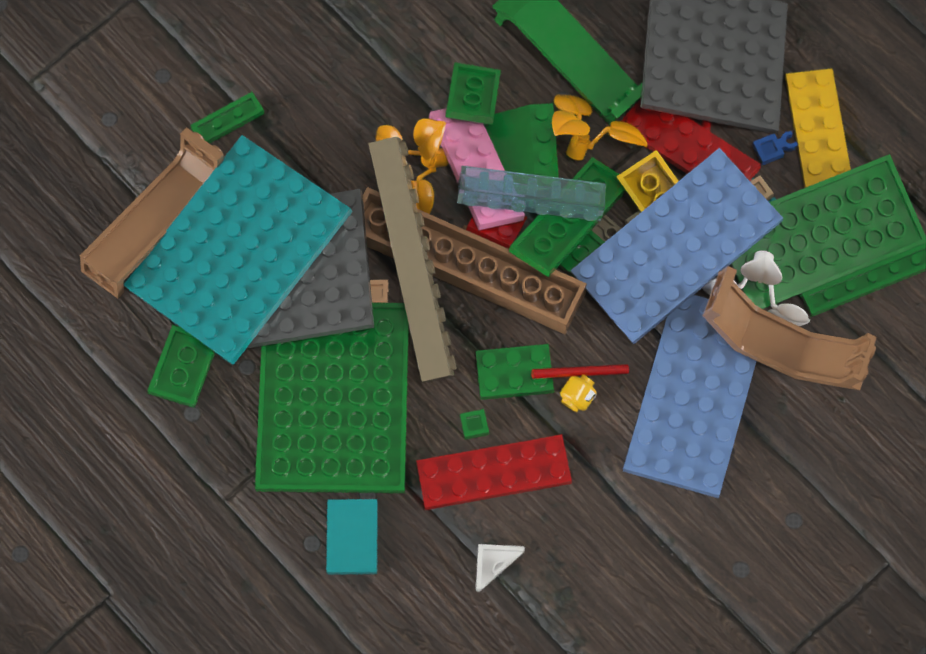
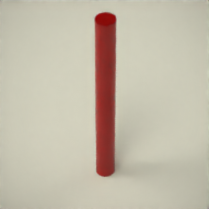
[531,364,629,379]

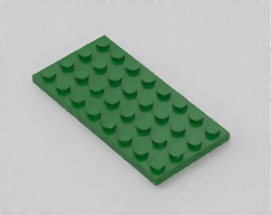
[730,154,926,309]

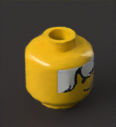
[560,375,597,413]

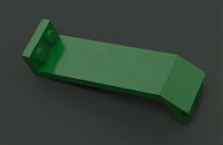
[492,0,642,126]

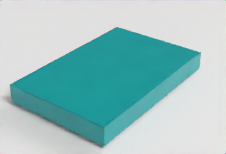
[326,499,378,575]

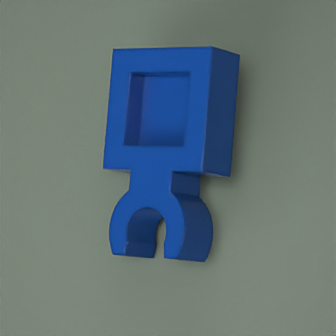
[752,131,798,165]

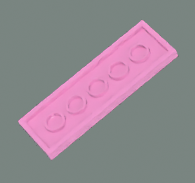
[429,108,525,230]

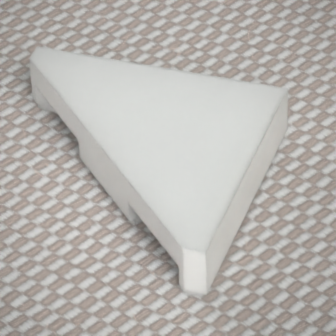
[476,544,525,592]

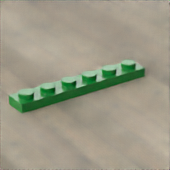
[800,243,926,317]

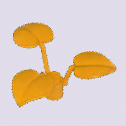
[552,94,647,160]
[376,118,449,214]

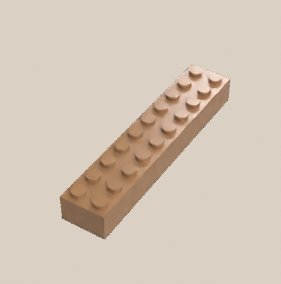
[363,187,587,335]

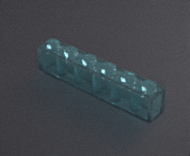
[457,166,606,221]

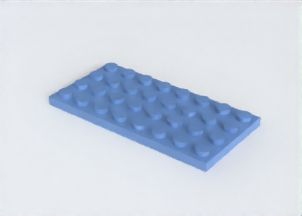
[571,148,783,345]
[623,295,756,498]

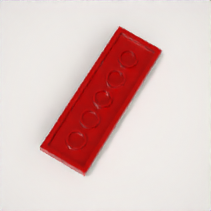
[620,99,761,181]
[416,434,572,510]

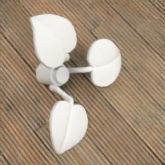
[702,251,810,326]

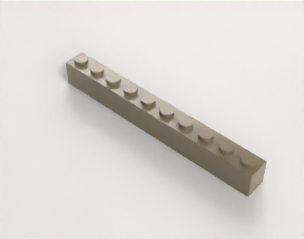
[368,136,457,382]

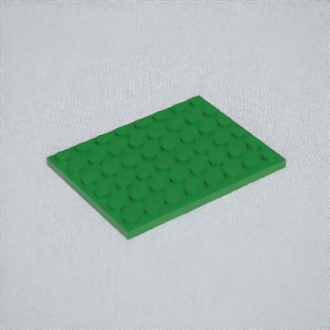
[255,303,409,493]

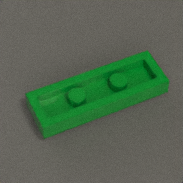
[191,92,265,144]

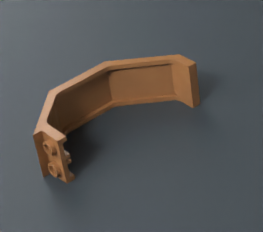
[703,266,877,390]

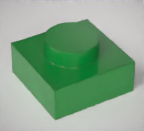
[460,409,489,440]

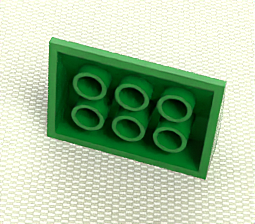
[483,103,560,204]

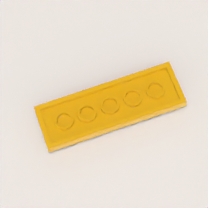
[785,69,851,188]

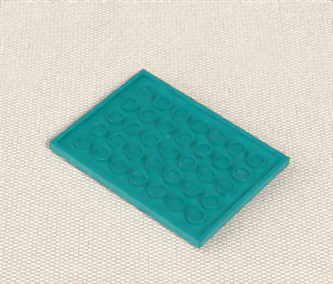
[124,135,353,365]

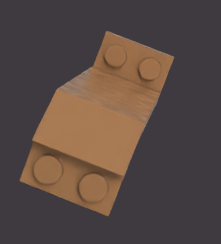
[80,127,225,299]

